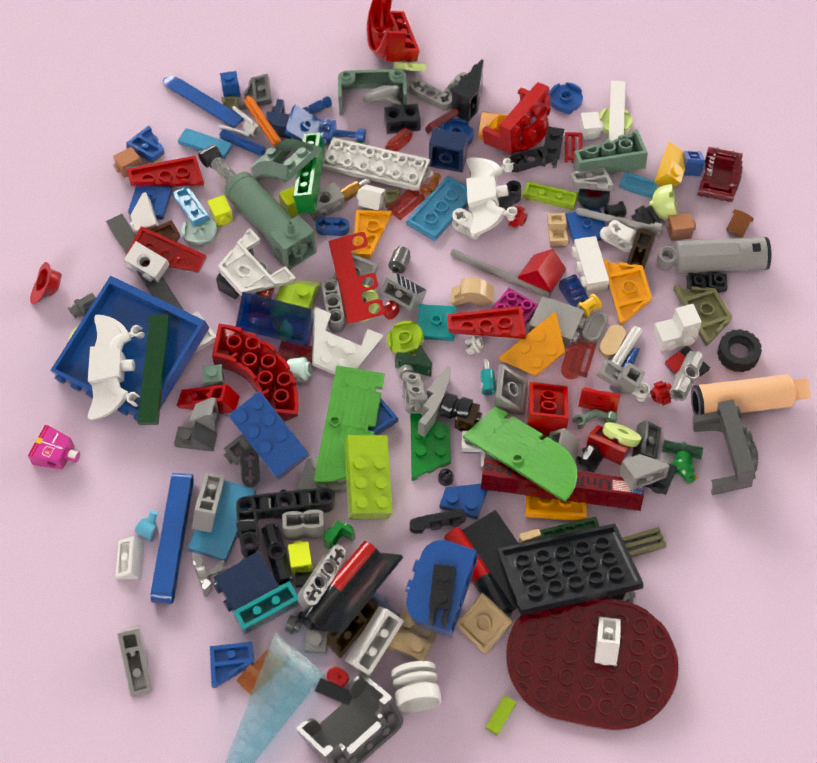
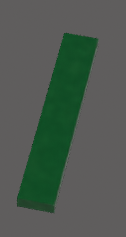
[137,314,170,425]

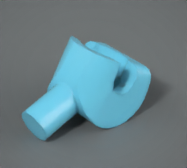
[135,510,158,542]

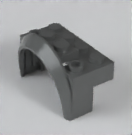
[693,399,758,495]

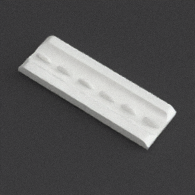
[322,138,430,191]

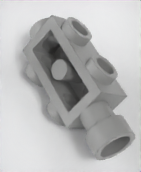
[398,365,428,414]

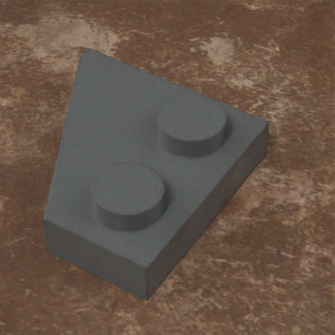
[239,74,272,110]

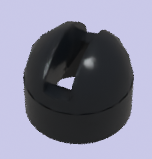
[438,469,454,486]

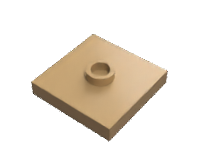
[456,593,514,654]

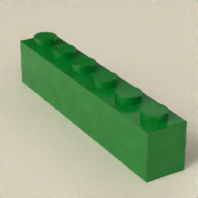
[293,132,325,214]

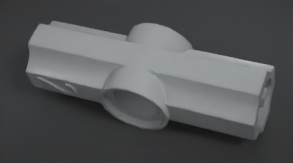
[669,351,704,401]

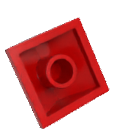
[518,249,566,293]
[586,425,631,465]

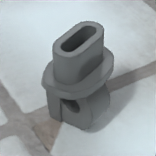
[68,293,96,319]

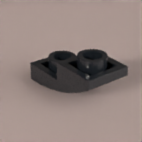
[686,271,727,293]

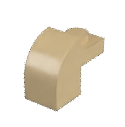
[450,277,494,308]

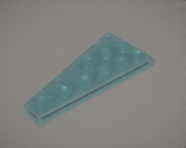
[225,632,325,763]

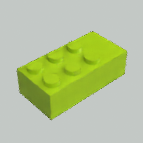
[344,435,393,520]

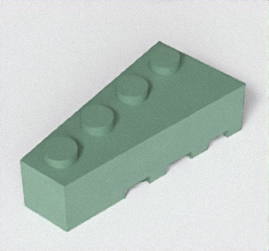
[573,129,648,174]

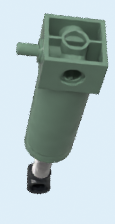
[198,144,317,270]

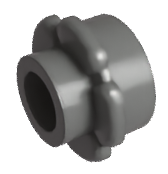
[285,615,302,635]

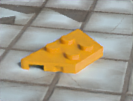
[603,260,652,325]
[499,312,566,377]

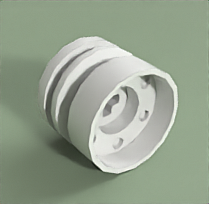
[391,661,442,713]

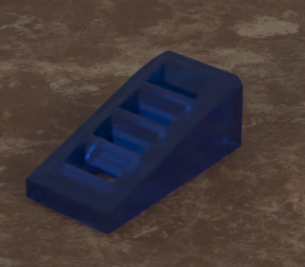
[559,274,589,307]

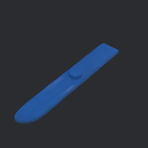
[163,76,244,128]

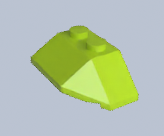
[269,280,321,345]

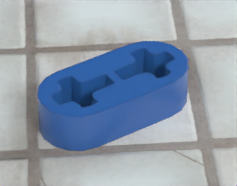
[315,217,350,236]

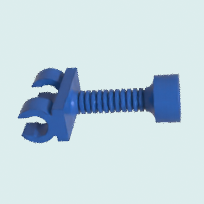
[321,119,366,145]

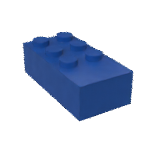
[228,391,310,480]

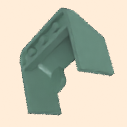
[338,69,407,115]

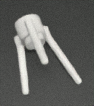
[218,106,261,138]

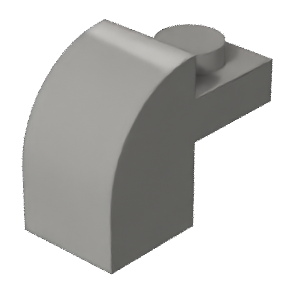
[596,358,645,394]

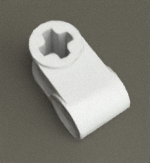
[452,208,481,240]
[600,220,636,252]

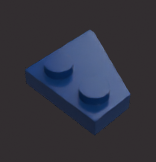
[210,642,254,688]

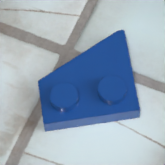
[126,125,164,163]
[439,483,488,520]

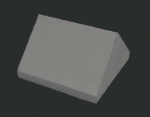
[495,364,528,415]

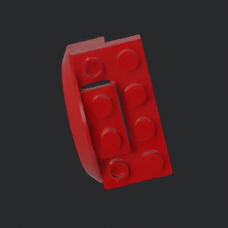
[367,0,420,62]
[482,82,551,155]

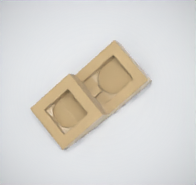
[547,213,568,247]

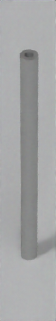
[450,249,551,298]

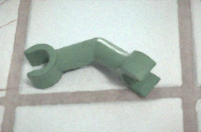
[573,409,618,429]

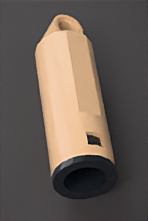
[691,374,811,416]

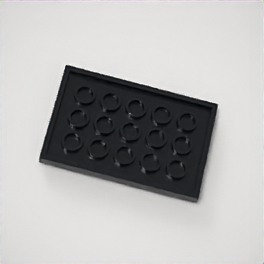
[497,523,644,616]

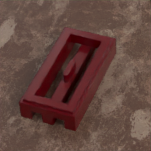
[425,108,459,134]

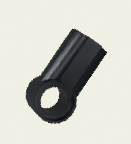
[499,180,522,211]

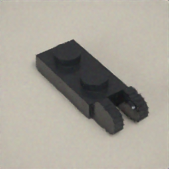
[541,126,565,168]
[409,509,466,534]
[428,564,456,627]

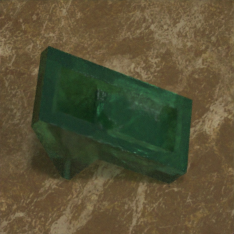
[395,344,432,377]

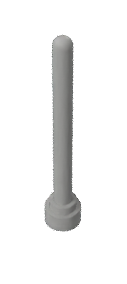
[576,208,662,238]

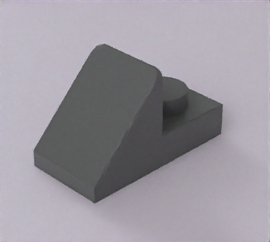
[174,422,217,451]

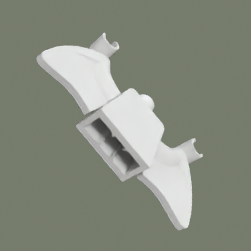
[466,158,517,236]
[88,315,145,421]

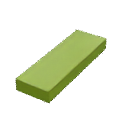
[522,181,578,210]

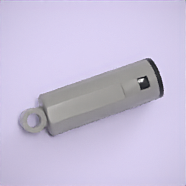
[656,237,772,274]

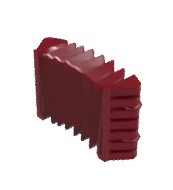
[697,147,743,202]

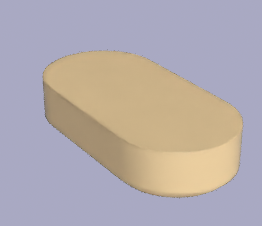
[599,325,626,358]

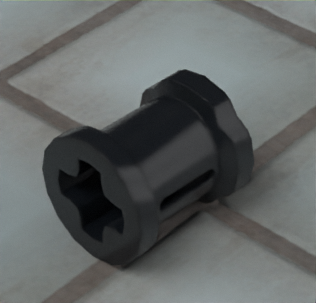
[604,201,627,217]

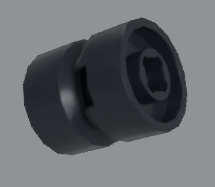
[440,392,473,419]

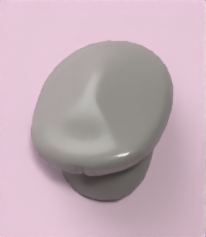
[363,85,403,105]

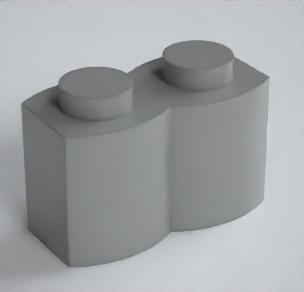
[282,510,325,540]

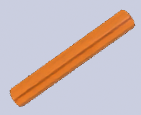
[243,96,281,147]

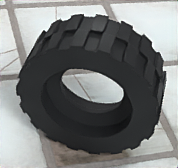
[717,329,762,372]

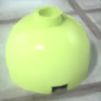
[649,184,678,221]

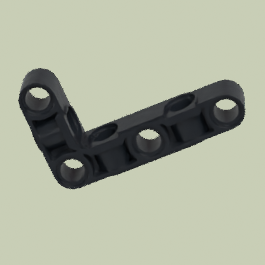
[236,488,335,558]

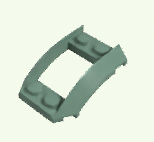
[251,139,322,183]

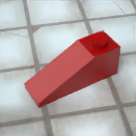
[176,384,240,414]

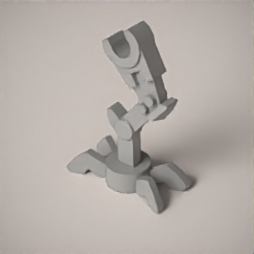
[192,553,246,597]

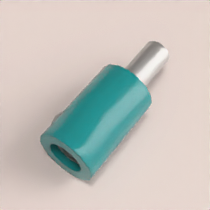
[480,359,496,396]

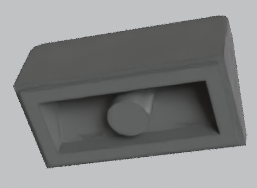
[632,420,662,459]

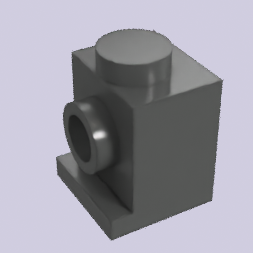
[224,434,255,466]

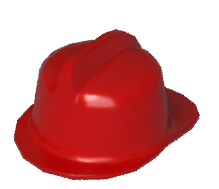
[30,262,62,304]

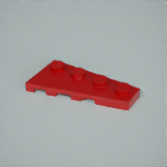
[127,155,204,186]
[447,306,526,339]

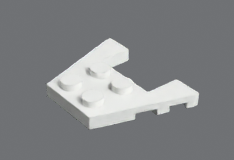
[217,228,296,296]
[312,307,383,375]

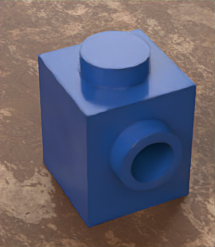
[220,71,241,97]

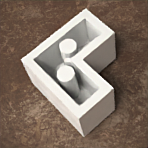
[652,304,702,351]

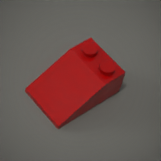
[526,382,569,436]

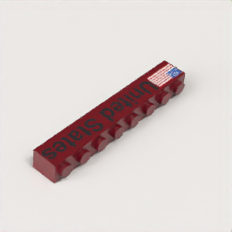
[480,458,644,511]

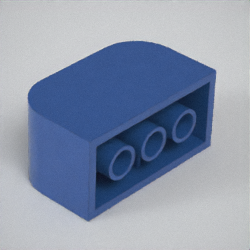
[405,540,478,638]

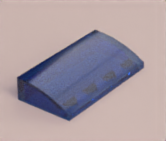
[236,292,314,346]

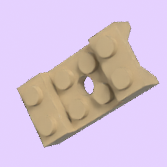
[386,604,438,661]

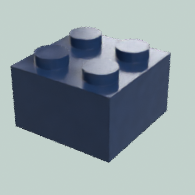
[429,128,468,173]

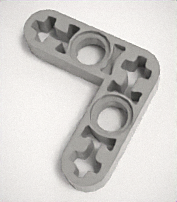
[410,72,468,110]

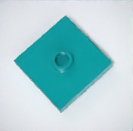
[417,304,456,341]

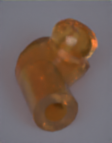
[421,173,441,195]

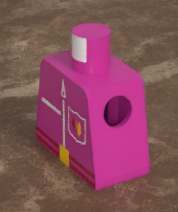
[28,424,80,470]

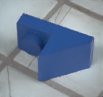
[683,151,705,176]

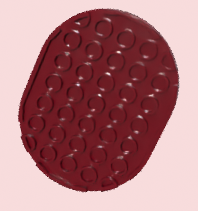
[506,597,679,730]

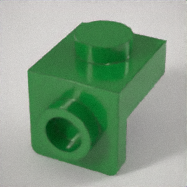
[323,520,355,549]

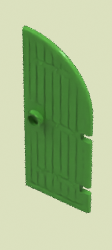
[313,365,385,483]
[463,406,578,502]

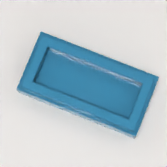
[619,171,658,199]

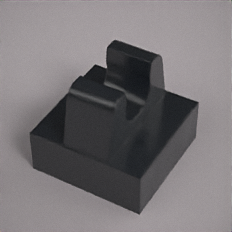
[577,443,604,472]

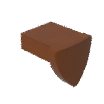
[726,209,754,238]

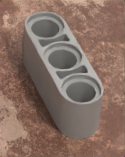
[322,278,345,333]

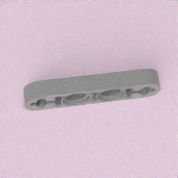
[298,545,347,608]

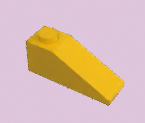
[654,142,685,188]

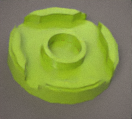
[386,321,424,357]

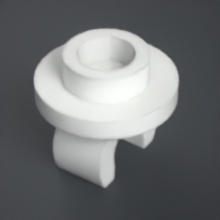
[464,335,484,355]

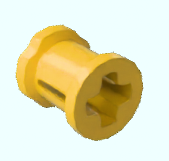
[577,294,602,318]

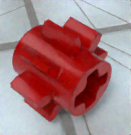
[506,205,528,228]
[650,381,672,406]

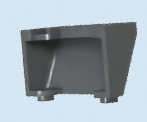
[296,672,403,763]

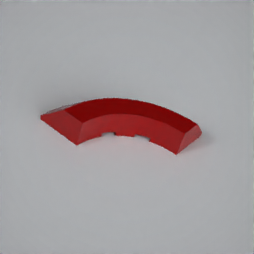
[212,323,299,422]

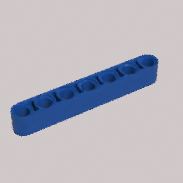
[150,473,194,604]

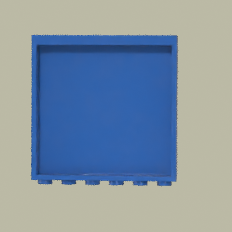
[50,275,209,421]

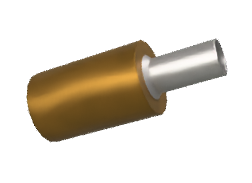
[340,178,370,202]

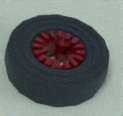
[578,189,610,209]

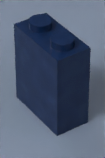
[213,551,279,613]

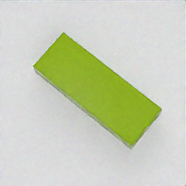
[485,695,517,736]

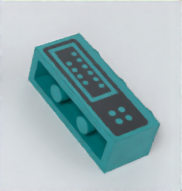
[233,581,300,635]

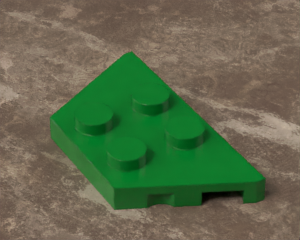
[410,413,451,481]

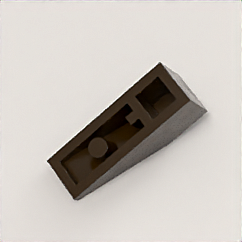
[627,228,656,270]
[326,599,378,659]

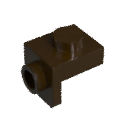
[455,403,483,432]

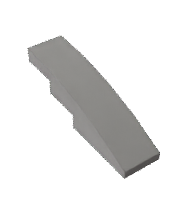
[418,366,451,437]

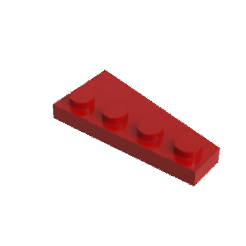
[125,226,207,273]

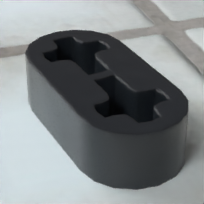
[240,449,260,487]

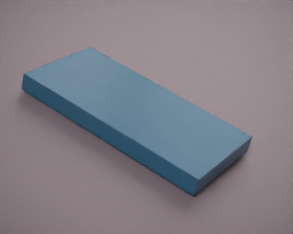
[406,176,468,241]
[187,480,256,562]

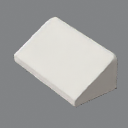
[115,536,144,580]

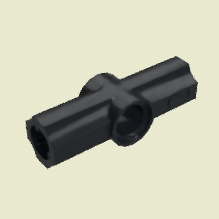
[261,523,294,586]

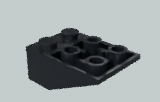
[451,59,484,122]

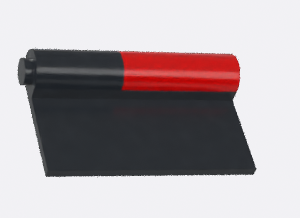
[444,510,519,617]
[302,541,404,634]

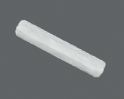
[612,326,642,367]

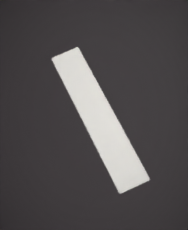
[609,81,625,141]

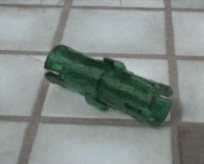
[662,439,703,460]

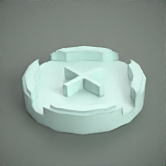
[181,218,218,247]

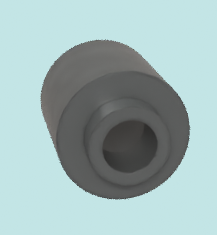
[388,246,411,274]

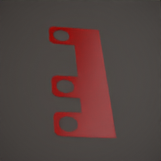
[328,232,385,324]

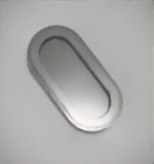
[582,311,608,344]

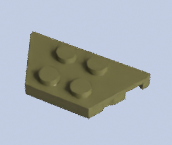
[673,285,732,346]

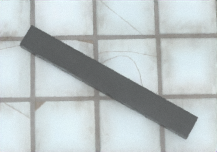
[106,214,184,310]

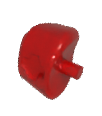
[383,300,399,320]
[327,667,349,687]

